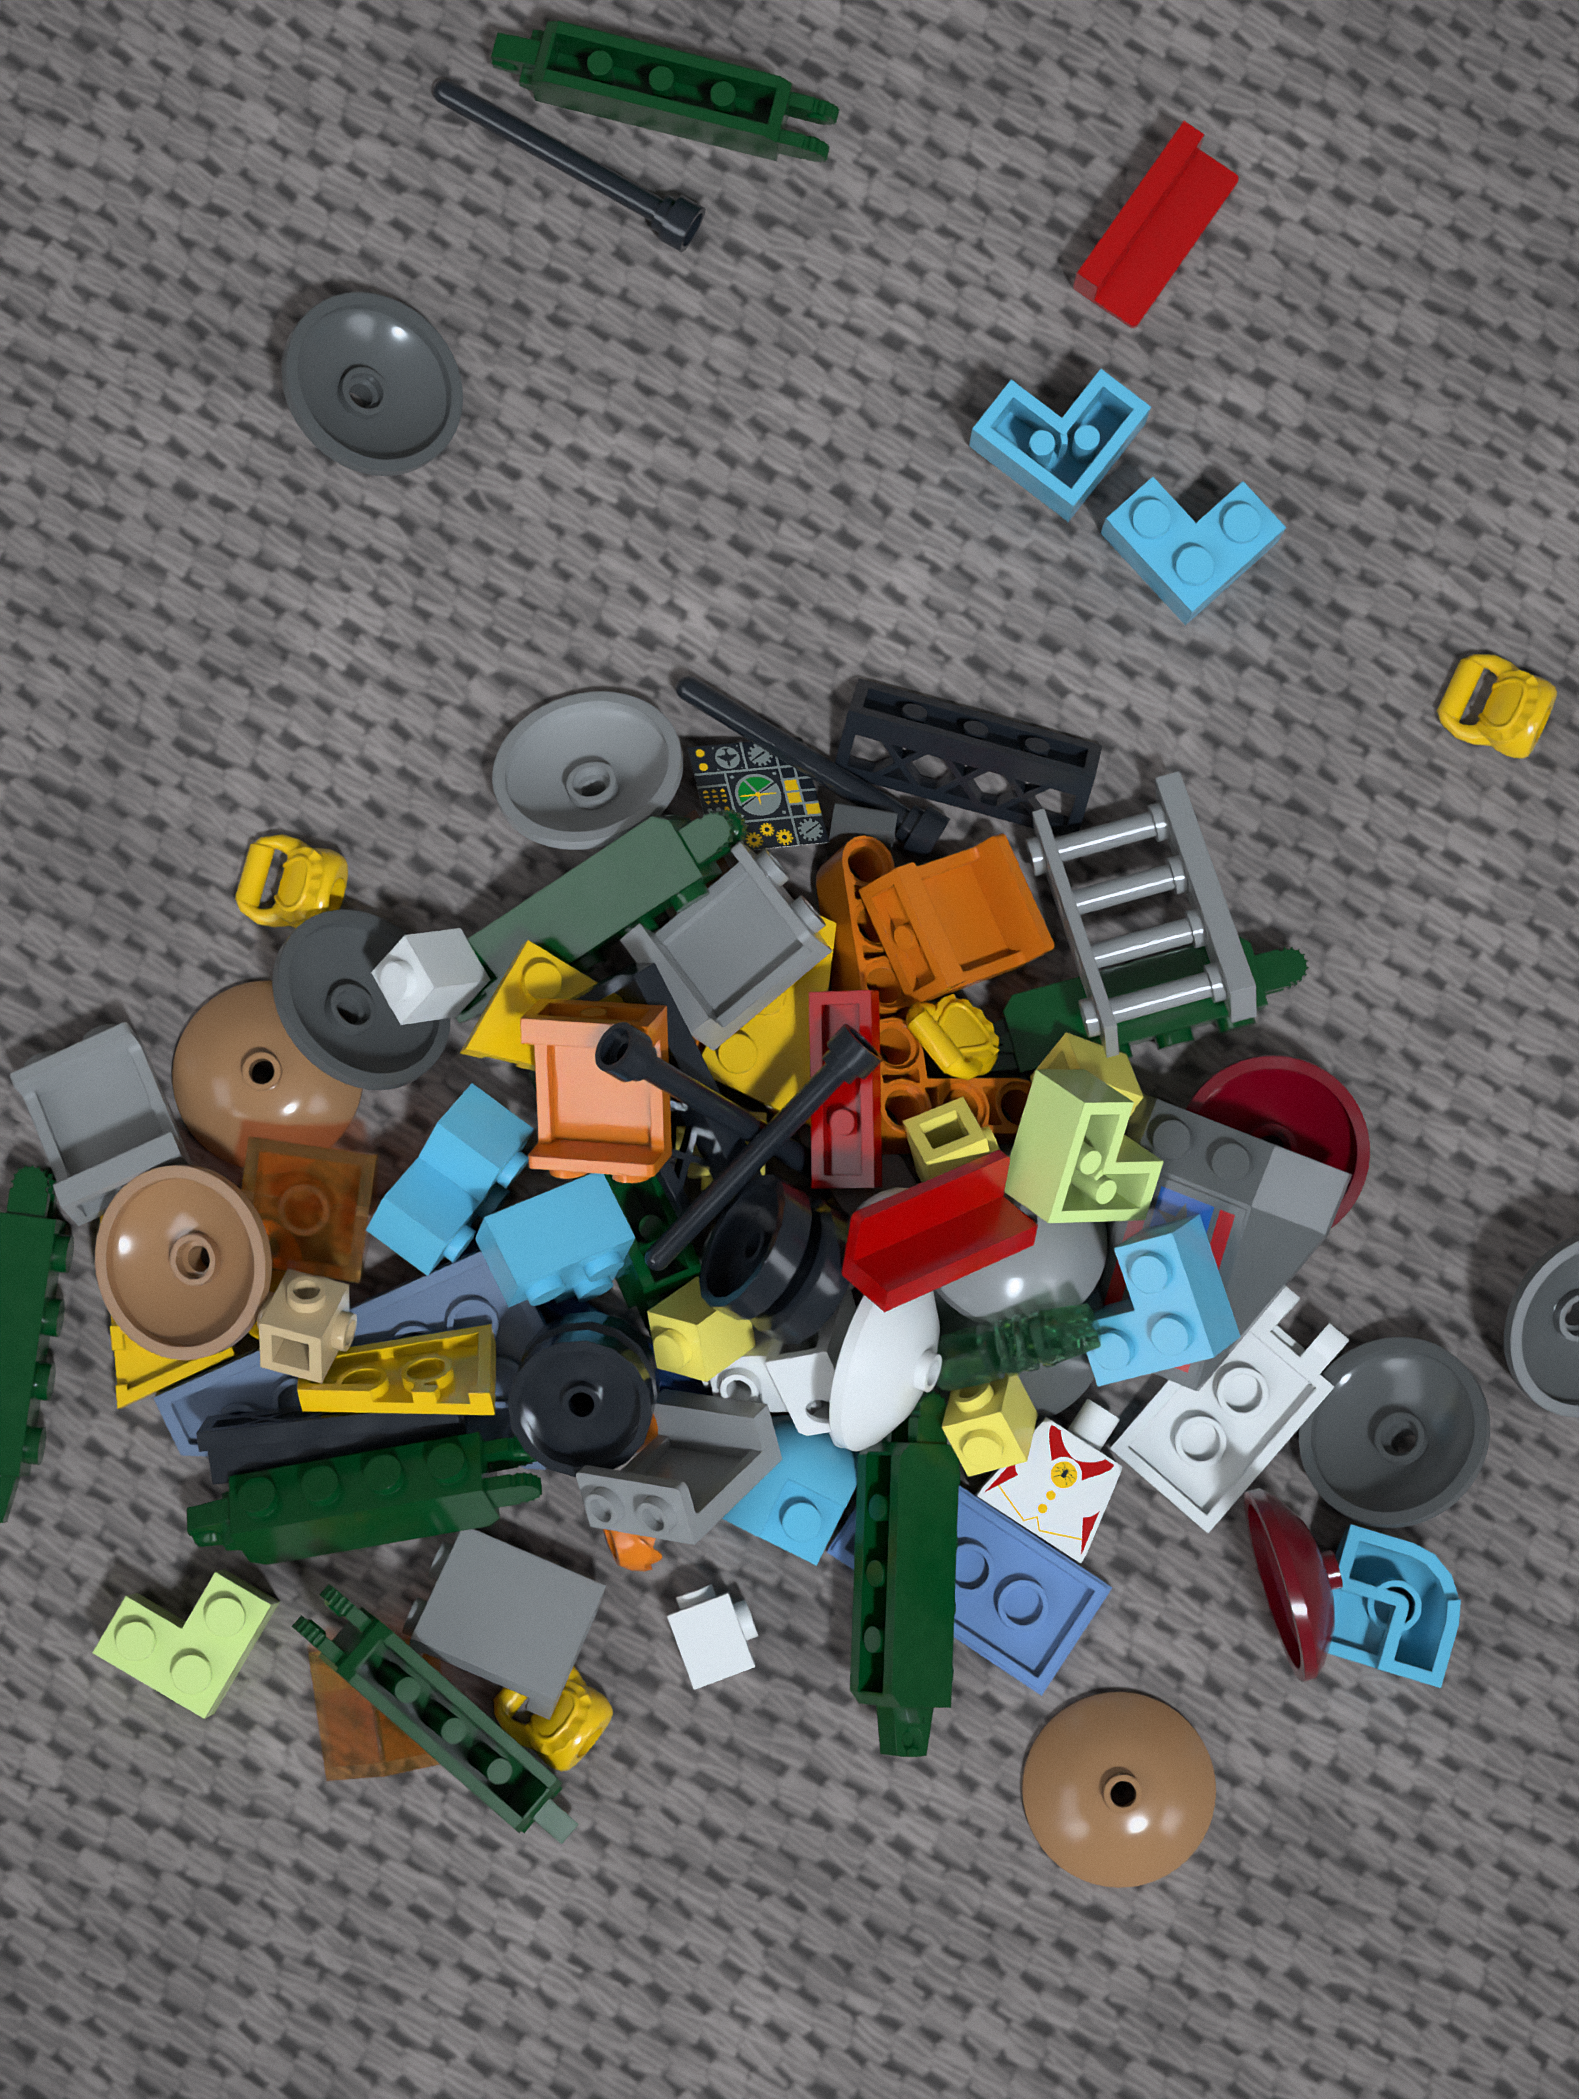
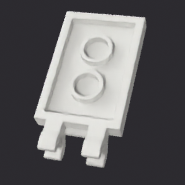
[1110,1286,1349,1533]

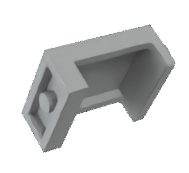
[620,841,832,1051]
[10,1022,193,1226]
[576,1389,782,1545]
[402,1529,606,1720]

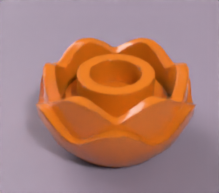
[603,1529,662,1572]

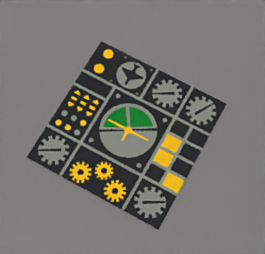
[687,737,829,850]

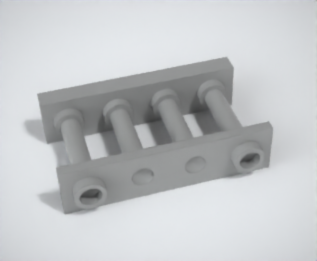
[1025,771,1257,1058]

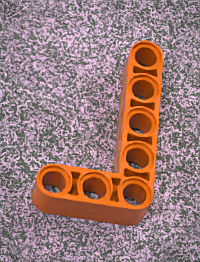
[816,835,1032,1154]

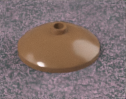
[172,980,363,1171]
[95,1164,272,1360]
[1022,1691,1216,1888]

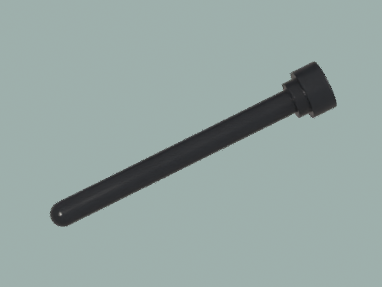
[433,79,706,252]
[676,676,951,862]
[595,1022,812,1180]
[644,1024,883,1271]

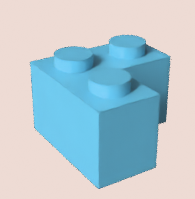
[969,369,1151,522]
[1101,477,1286,625]
[366,1083,534,1276]
[475,1173,635,1307]
[1077,1214,1241,1386]

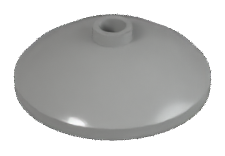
[492,691,683,850]
[936,1144,1108,1331]

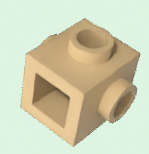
[257,1269,357,1383]

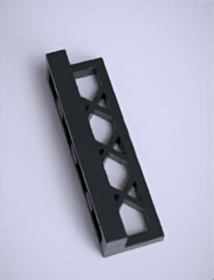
[835,678,1102,836]
[569,963,762,1218]
[196,1406,469,1485]

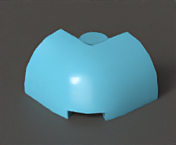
[722,1414,860,1566]
[1328,1524,1461,1688]

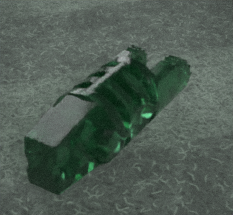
[937,1304,1101,1391]

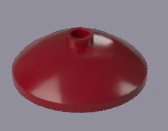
[1185,1055,1370,1228]
[1244,1488,1343,1682]

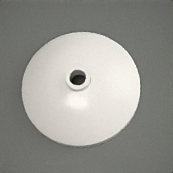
[829,1291,942,1452]

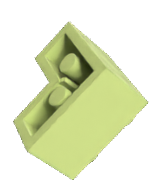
[1004,1069,1164,1223]
[92,1569,280,1719]

